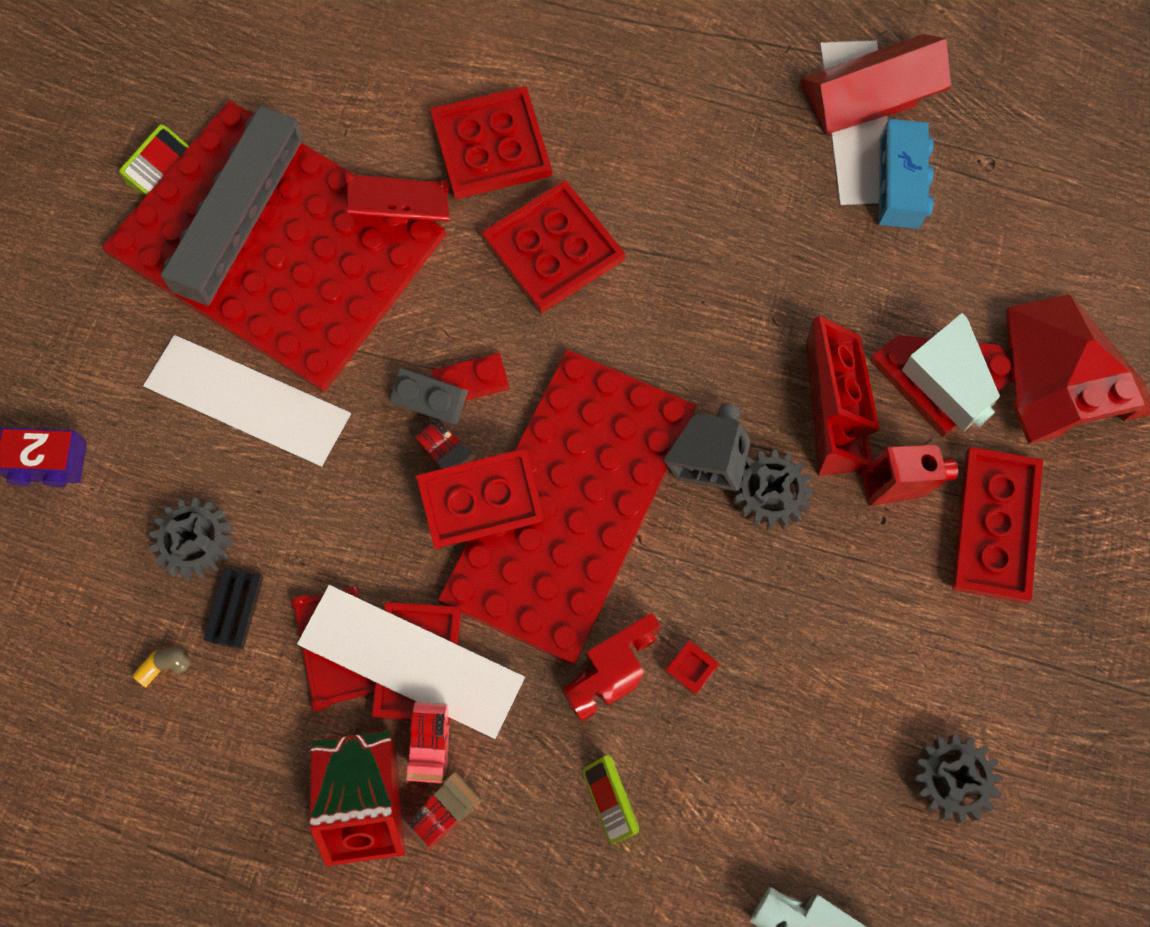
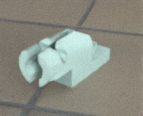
[750,887,866,927]

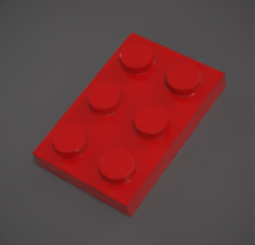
[416,448,545,549]
[372,602,462,724]

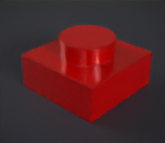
[665,640,720,696]

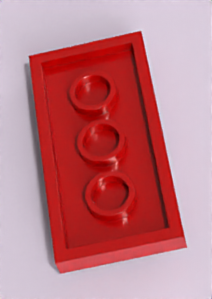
[952,447,1043,604]

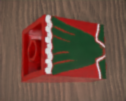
[310,731,405,866]

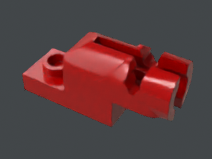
[562,613,660,722]

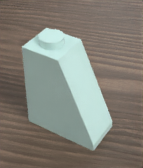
[902,313,1000,432]

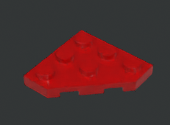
[870,335,1014,438]

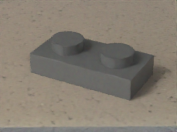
[390,368,468,424]

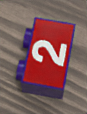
[0,428,87,487]

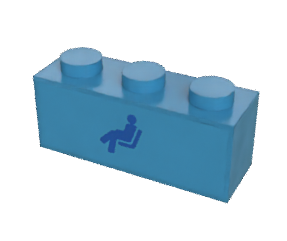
[879,119,934,229]

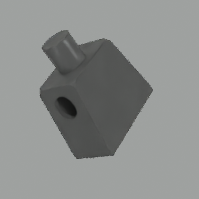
[664,403,751,491]

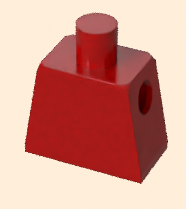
[861,445,958,506]

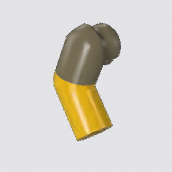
[131,647,191,688]

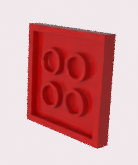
[430,86,552,200]
[481,180,626,314]

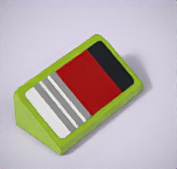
[119,124,189,196]
[583,755,640,844]

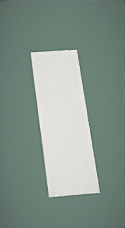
[821,41,888,205]
[143,335,351,467]
[297,585,525,739]

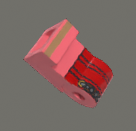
[406,702,449,783]

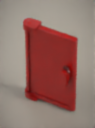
[343,172,450,223]
[291,587,376,711]

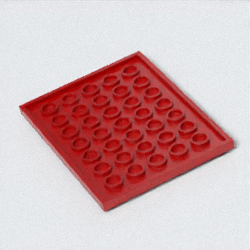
[101,100,446,392]

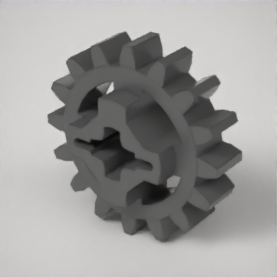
[732,449,814,531]
[149,498,234,580]
[912,734,1003,824]

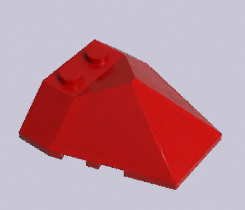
[1006,294,1150,444]

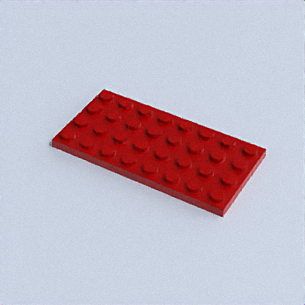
[438,350,697,667]

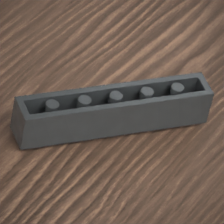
[161,106,304,306]

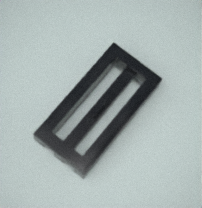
[204,567,264,650]

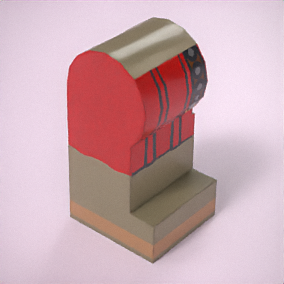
[405,772,483,851]

